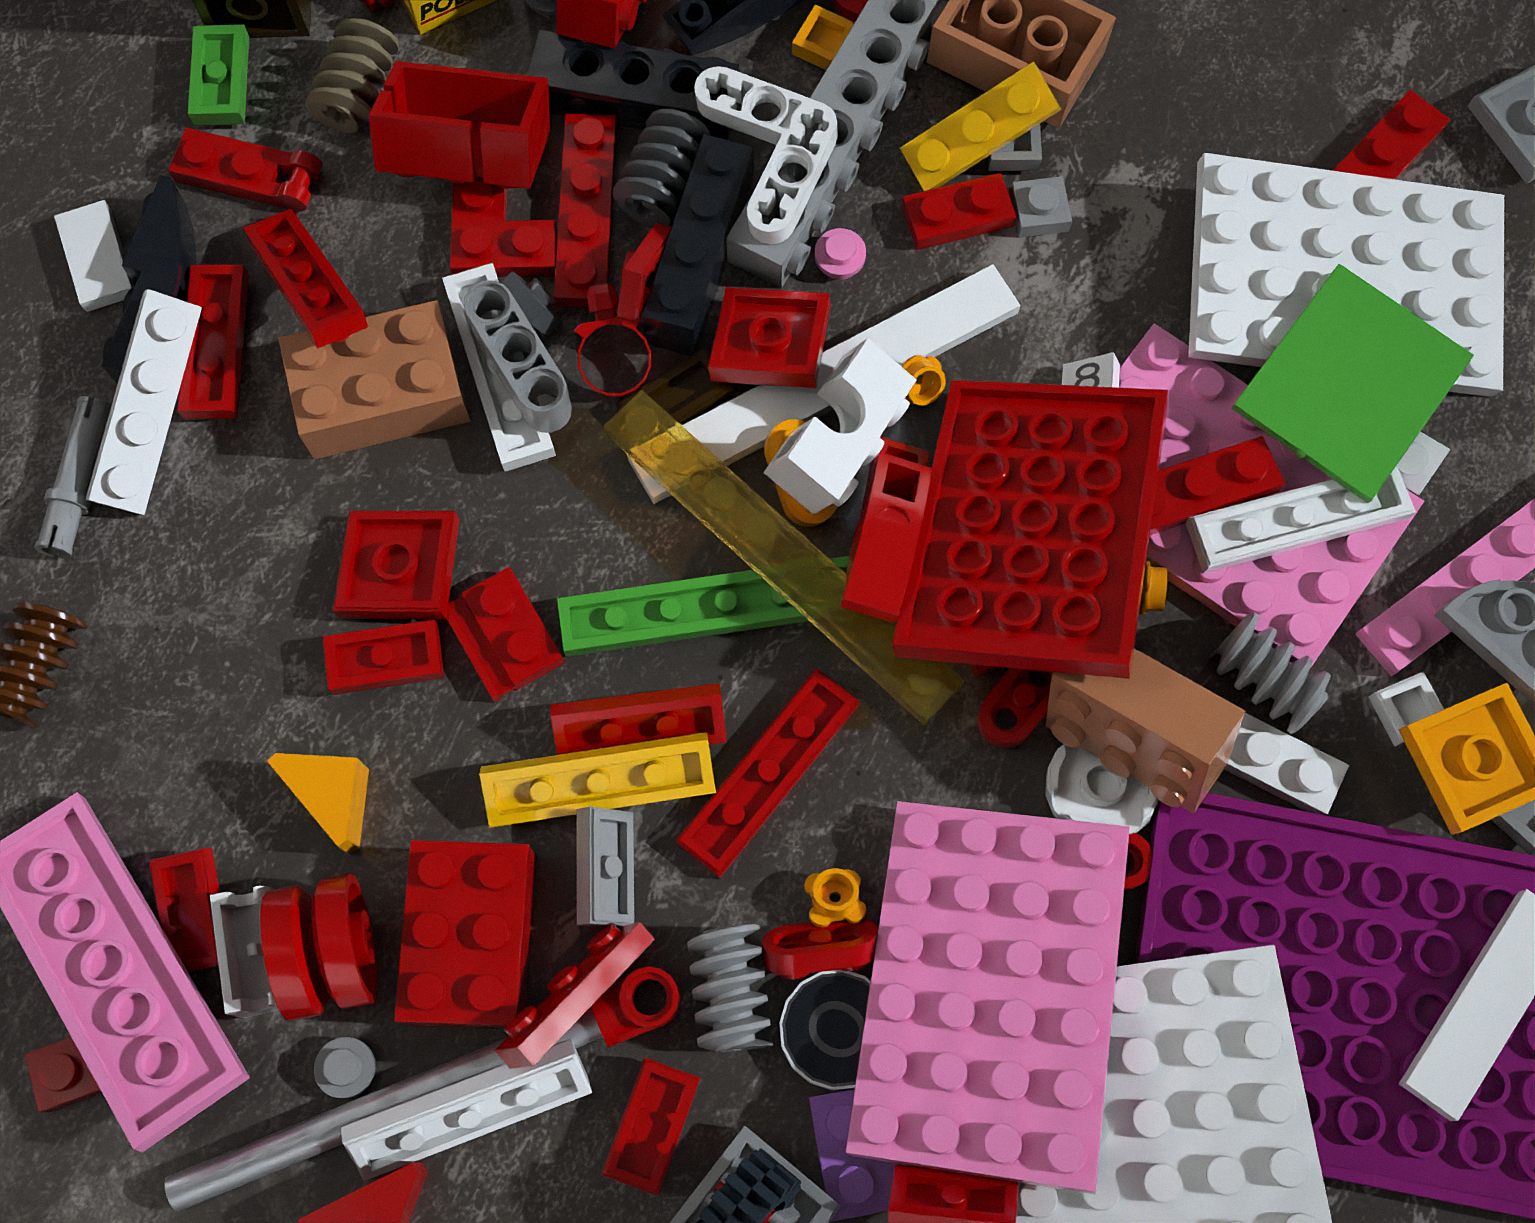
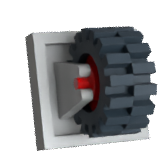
[670,1126,842,1223]

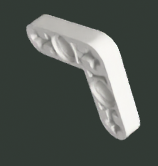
[694,66,837,245]

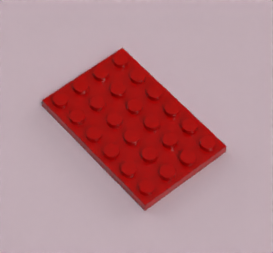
[892,380,1168,679]

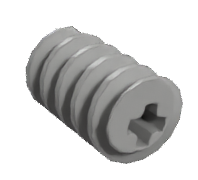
[1208,612,1335,734]
[687,924,773,1052]

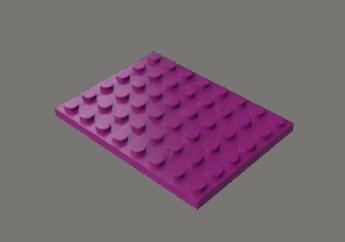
[1134,793,1535,1220]

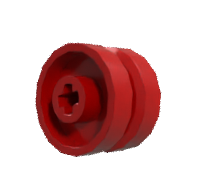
[260,873,379,1021]

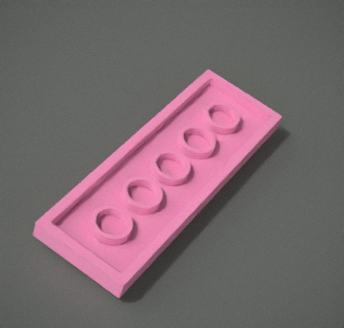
[0,792,250,1153]

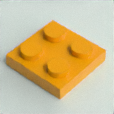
[1398,683,1535,835]

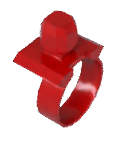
[573,283,651,396]

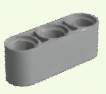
[464,280,572,433]

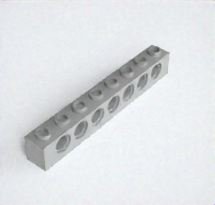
[726,0,949,288]

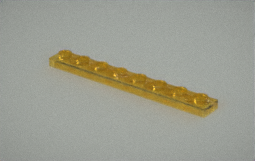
[603,390,965,726]

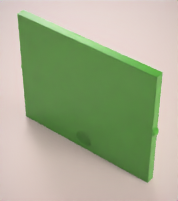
[1231,264,1474,503]

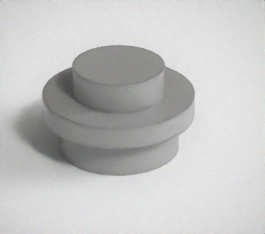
[314,1037,375,1099]

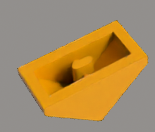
[267,753,369,856]

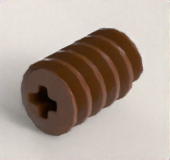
[0,602,88,729]

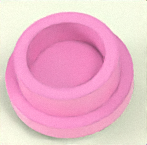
[814,228,866,280]

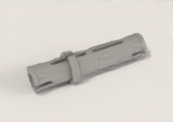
[34,396,112,559]

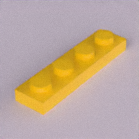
[479,732,716,828]

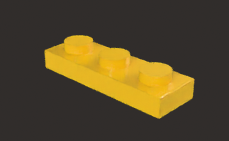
[900,61,1062,191]

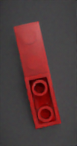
[840,436,932,624]

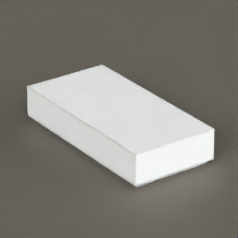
[54,200,134,312]

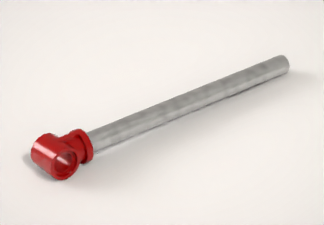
[164,966,682,1212]

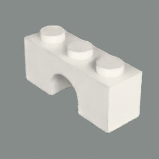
[764,338,916,514]

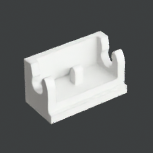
[210,886,279,1018]

